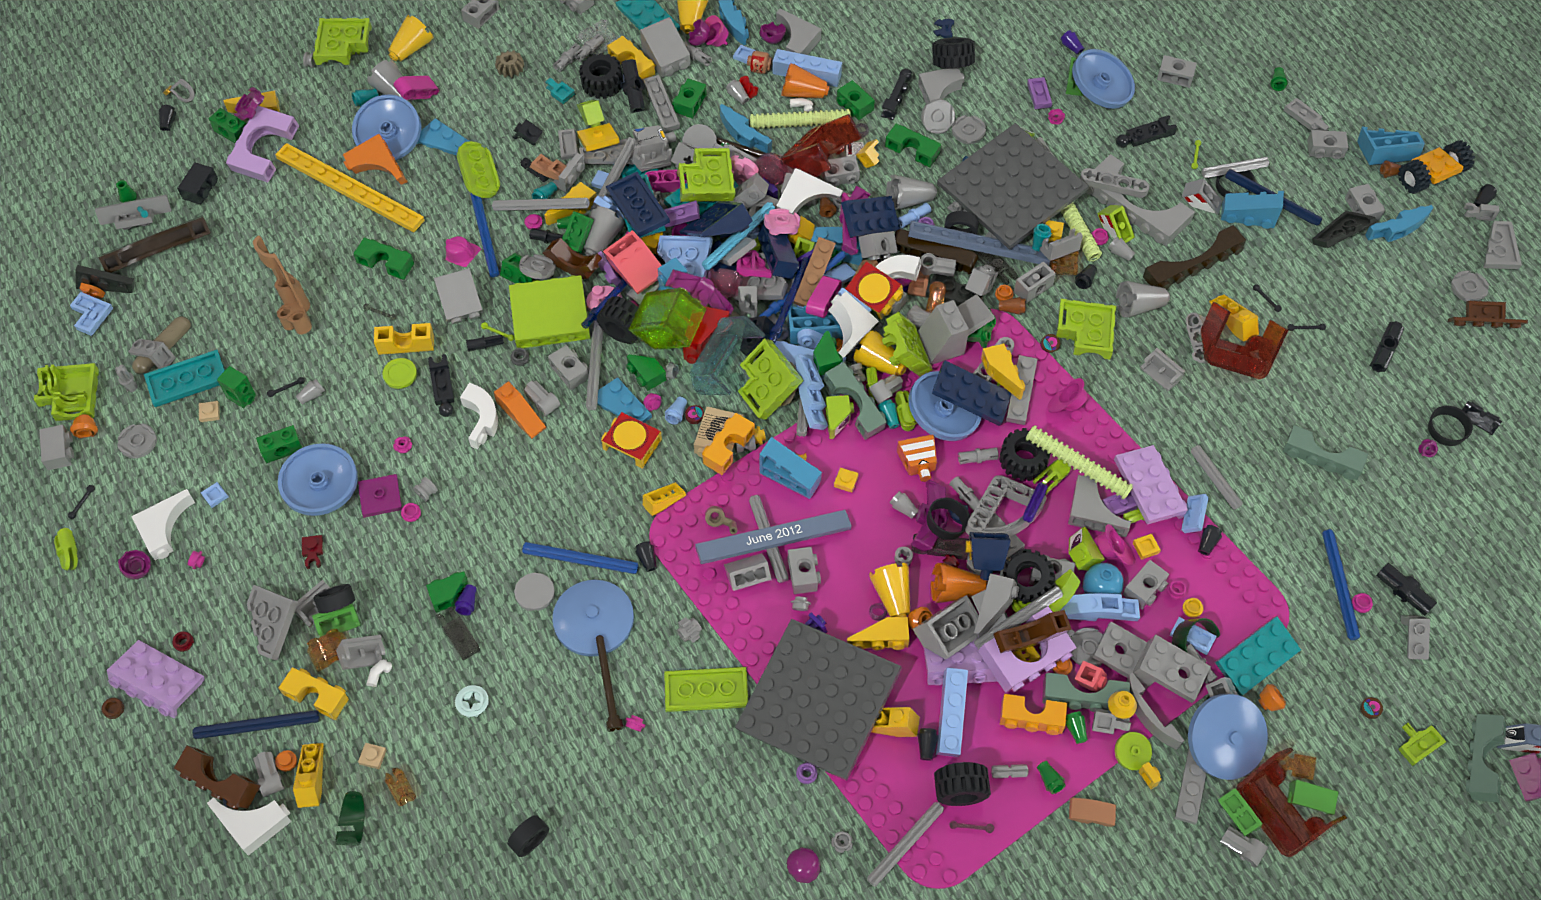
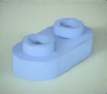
[797,329,823,349]

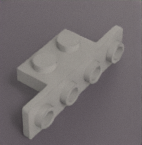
[95,195,171,230]

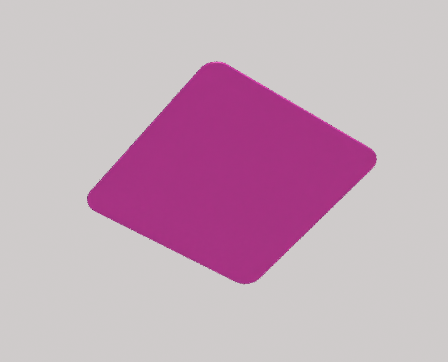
[649,309,1289,889]

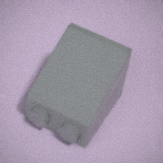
[640,17,691,78]
[434,268,483,324]
[918,300,969,365]

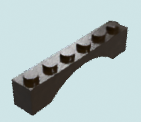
[98,215,211,273]
[1143,225,1246,290]

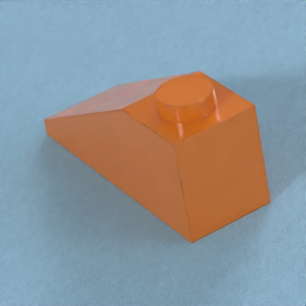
[494,381,546,439]

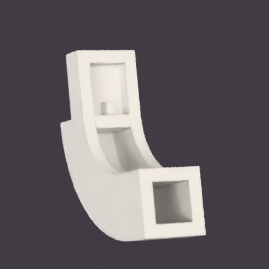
[876,255,922,281]
[460,383,498,449]

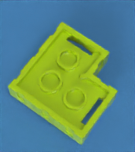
[313,18,372,65]
[677,148,735,203]
[1056,299,1116,360]
[882,312,933,377]
[738,338,804,420]
[34,363,99,421]

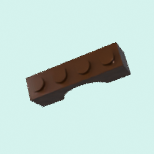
[174,745,261,810]

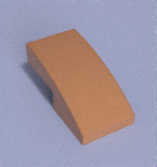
[530,154,566,180]
[907,265,930,297]
[1069,797,1116,827]

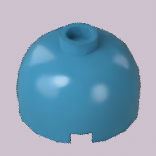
[1082,563,1124,594]

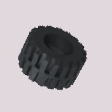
[932,37,975,68]
[579,53,623,99]
[596,296,648,344]
[1000,428,1051,481]
[1003,549,1055,604]
[934,762,991,806]

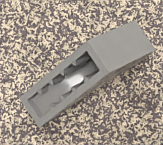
[776,9,822,55]
[918,68,964,104]
[1068,475,1131,537]

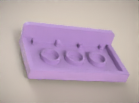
[1114,445,1188,524]
[923,637,998,685]
[107,640,204,718]

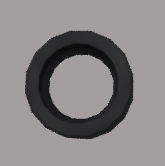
[944,211,979,235]
[313,584,356,614]
[507,815,549,857]

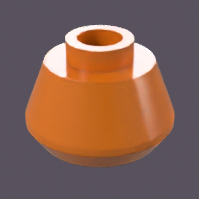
[70,414,98,438]
[908,607,932,631]
[1258,684,1286,711]

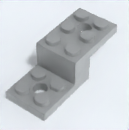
[1092,622,1211,703]

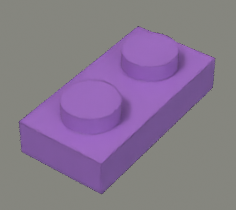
[1027,77,1052,109]
[664,201,700,228]
[598,251,624,287]
[1102,492,1138,516]

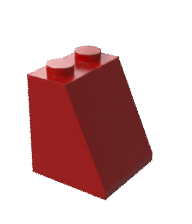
[682,304,730,364]

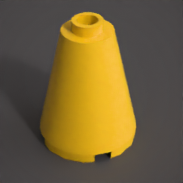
[677,0,709,34]
[388,15,433,62]
[854,331,907,376]
[869,563,910,617]

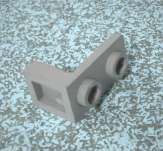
[128,339,176,369]
[1401,615,1430,660]

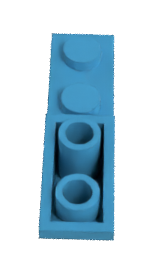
[719,0,749,45]
[720,104,772,154]
[1365,205,1434,242]

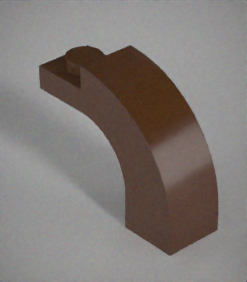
[543,238,602,279]
[993,610,1072,653]

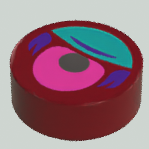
[685,405,704,424]

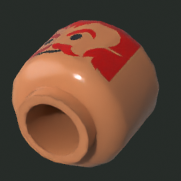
[747,51,772,74]

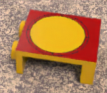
[845,261,903,320]
[601,412,662,469]

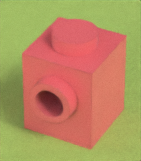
[1075,661,1107,692]

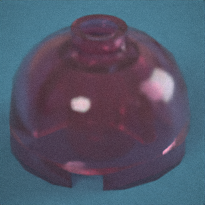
[755,153,789,185]
[707,269,744,300]

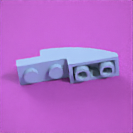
[1060,593,1140,621]

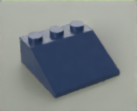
[679,201,753,237]

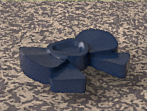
[933,19,954,38]

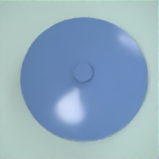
[1072,49,1135,109]
[352,95,421,160]
[909,371,981,441]
[278,444,358,516]
[553,580,634,656]
[1188,694,1268,780]

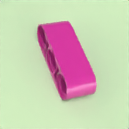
[393,76,439,100]
[645,169,687,193]
[806,276,842,318]

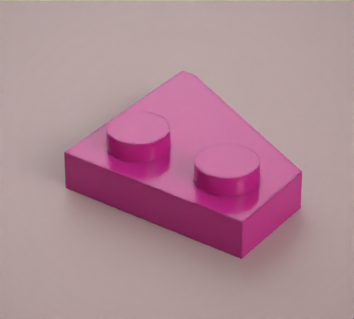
[736,250,772,278]

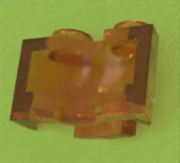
[1051,250,1079,276]
[307,629,347,672]

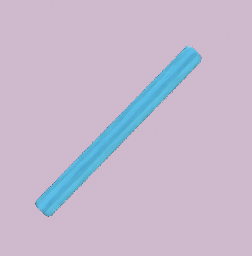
[702,202,775,270]

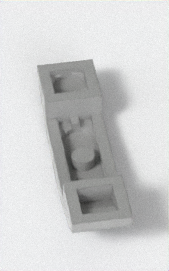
[1126,673,1185,750]

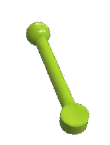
[1191,140,1201,169]
[481,322,515,341]

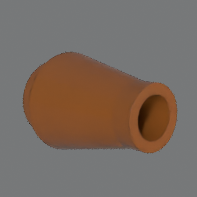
[999,297,1026,315]

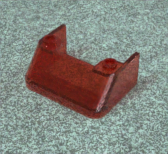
[781,114,862,177]
[1201,302,1289,379]
[1236,747,1347,857]

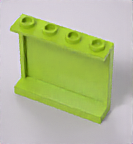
[509,275,590,348]

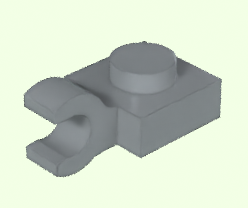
[1464,202,1499,221]
[1092,708,1131,734]

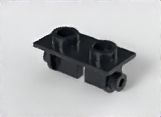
[1462,401,1502,435]

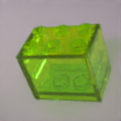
[629,287,707,350]

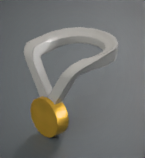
[163,79,194,103]

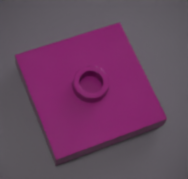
[358,474,402,518]

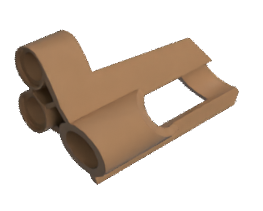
[253,235,312,335]

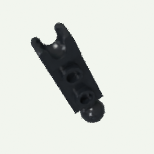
[881,68,912,120]
[1116,115,1177,148]
[428,354,455,417]

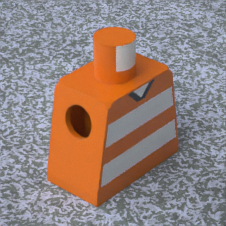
[897,435,937,482]

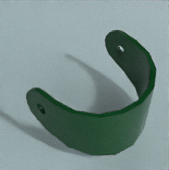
[1172,618,1220,653]
[335,791,365,846]

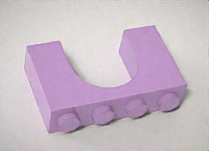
[226,106,299,183]
[978,606,1077,693]

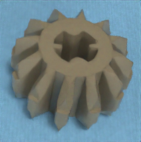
[495,50,524,78]

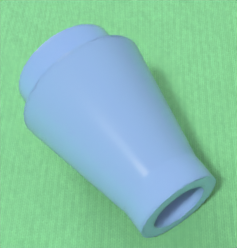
[665,397,687,425]

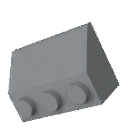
[913,595,979,659]

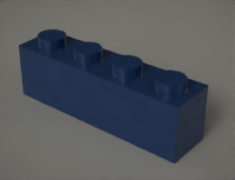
[757,221,799,279]

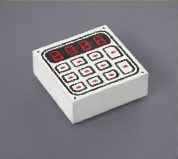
[846,142,864,159]

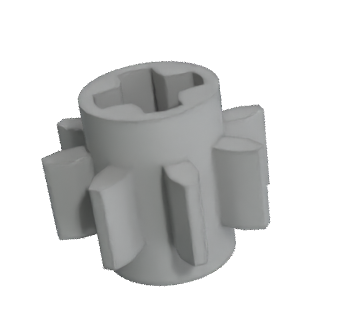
[676,617,702,643]

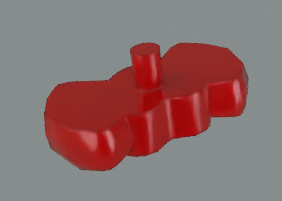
[739,76,758,98]

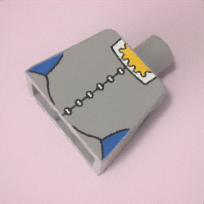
[633,125,676,151]

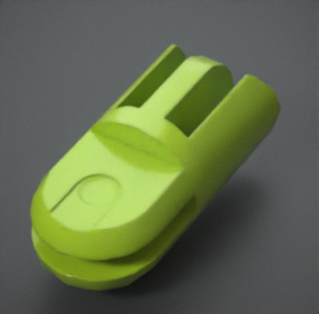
[895,390,917,432]
[1032,459,1071,495]
[54,528,78,571]

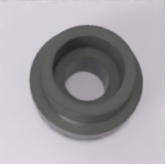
[511,348,529,366]

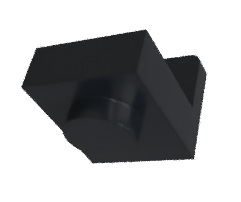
[513,119,543,145]

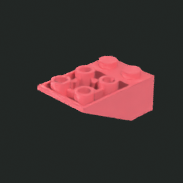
[603,230,662,294]

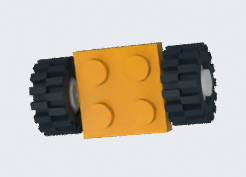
[1398,140,1475,194]

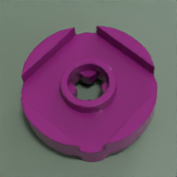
[234,87,264,120]

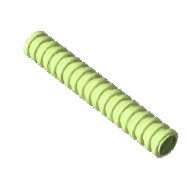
[750,109,851,129]
[1060,202,1102,261]
[1026,425,1133,499]

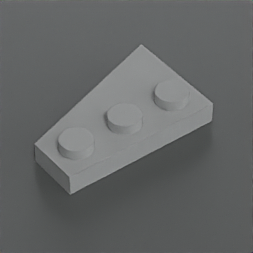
[579,138,634,164]
[1483,221,1522,269]

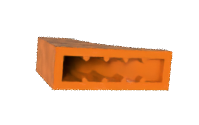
[343,134,407,185]

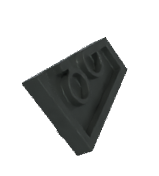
[1312,211,1376,248]
[75,265,134,293]
[925,274,983,306]

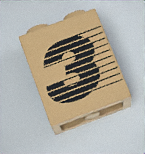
[694,407,743,458]

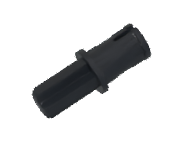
[529,228,563,244]
[466,335,504,352]

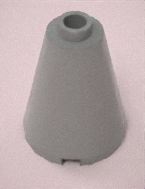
[367,59,413,103]
[886,174,937,210]
[583,206,625,256]
[1116,281,1170,317]

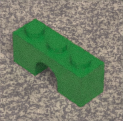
[885,123,941,168]
[353,237,414,280]

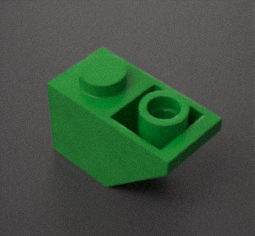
[813,331,843,376]
[626,354,666,391]
[426,571,468,613]

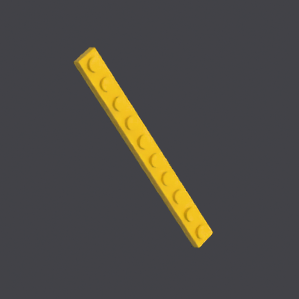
[275,143,425,233]

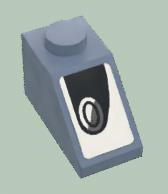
[1497,723,1541,754]

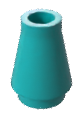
[352,89,378,107]
[532,182,557,199]
[1032,224,1051,251]
[878,400,900,429]

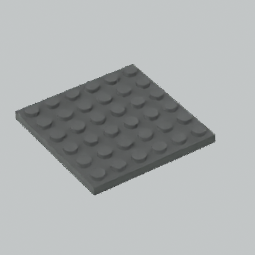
[937,123,1089,250]
[735,619,902,781]

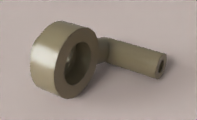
[705,506,737,534]

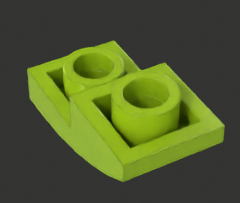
[1049,569,1081,612]

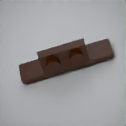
[1448,301,1528,328]

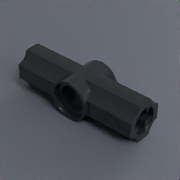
[621,59,645,113]
[1370,321,1405,373]
[1376,562,1437,616]

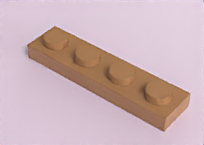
[793,237,836,307]

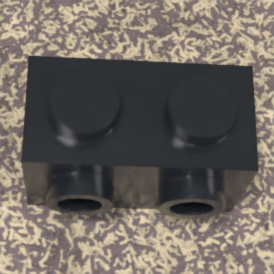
[177,162,218,205]
[740,316,775,359]

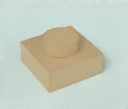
[199,401,220,422]
[358,743,386,769]

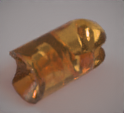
[925,281,946,312]
[385,768,416,806]

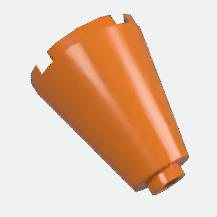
[781,63,829,99]
[930,563,988,603]

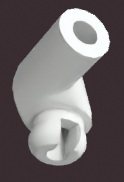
[790,98,813,112]
[366,660,392,687]

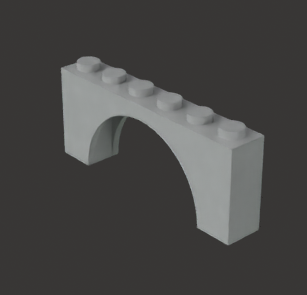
[1086,154,1195,246]

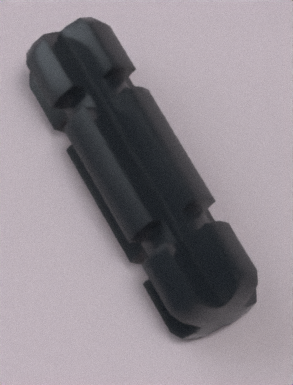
[520,157,549,182]

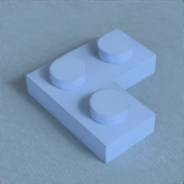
[70,292,113,336]

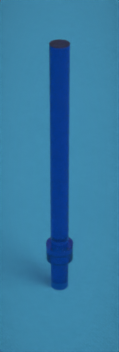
[769,257,810,344]
[581,279,628,329]

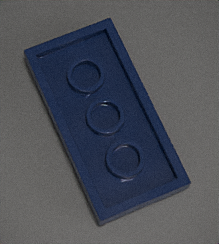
[606,172,670,237]
[841,196,900,238]
[932,360,1012,426]

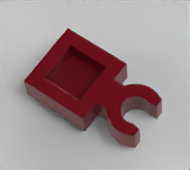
[302,535,323,569]

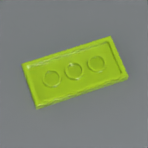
[664,667,748,712]

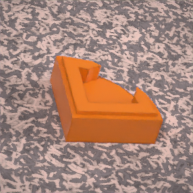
[79,283,105,298]

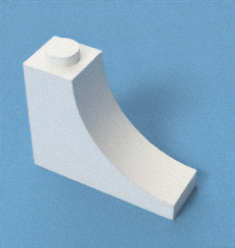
[777,168,844,215]
[828,291,879,358]
[132,489,195,560]
[207,798,291,856]

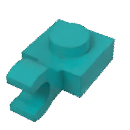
[545,78,575,104]

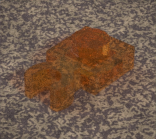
[1277,753,1316,780]

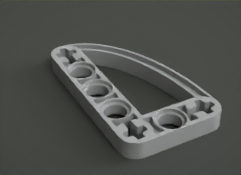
[965,475,1046,537]

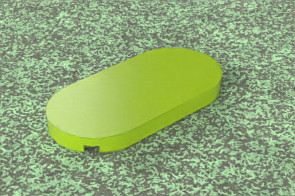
[457,141,500,198]

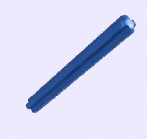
[470,193,499,278]
[1322,529,1360,640]
[522,542,638,574]

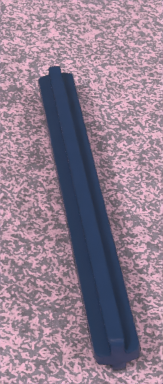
[1225,169,1322,226]
[192,710,320,739]

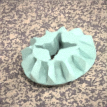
[455,685,489,718]

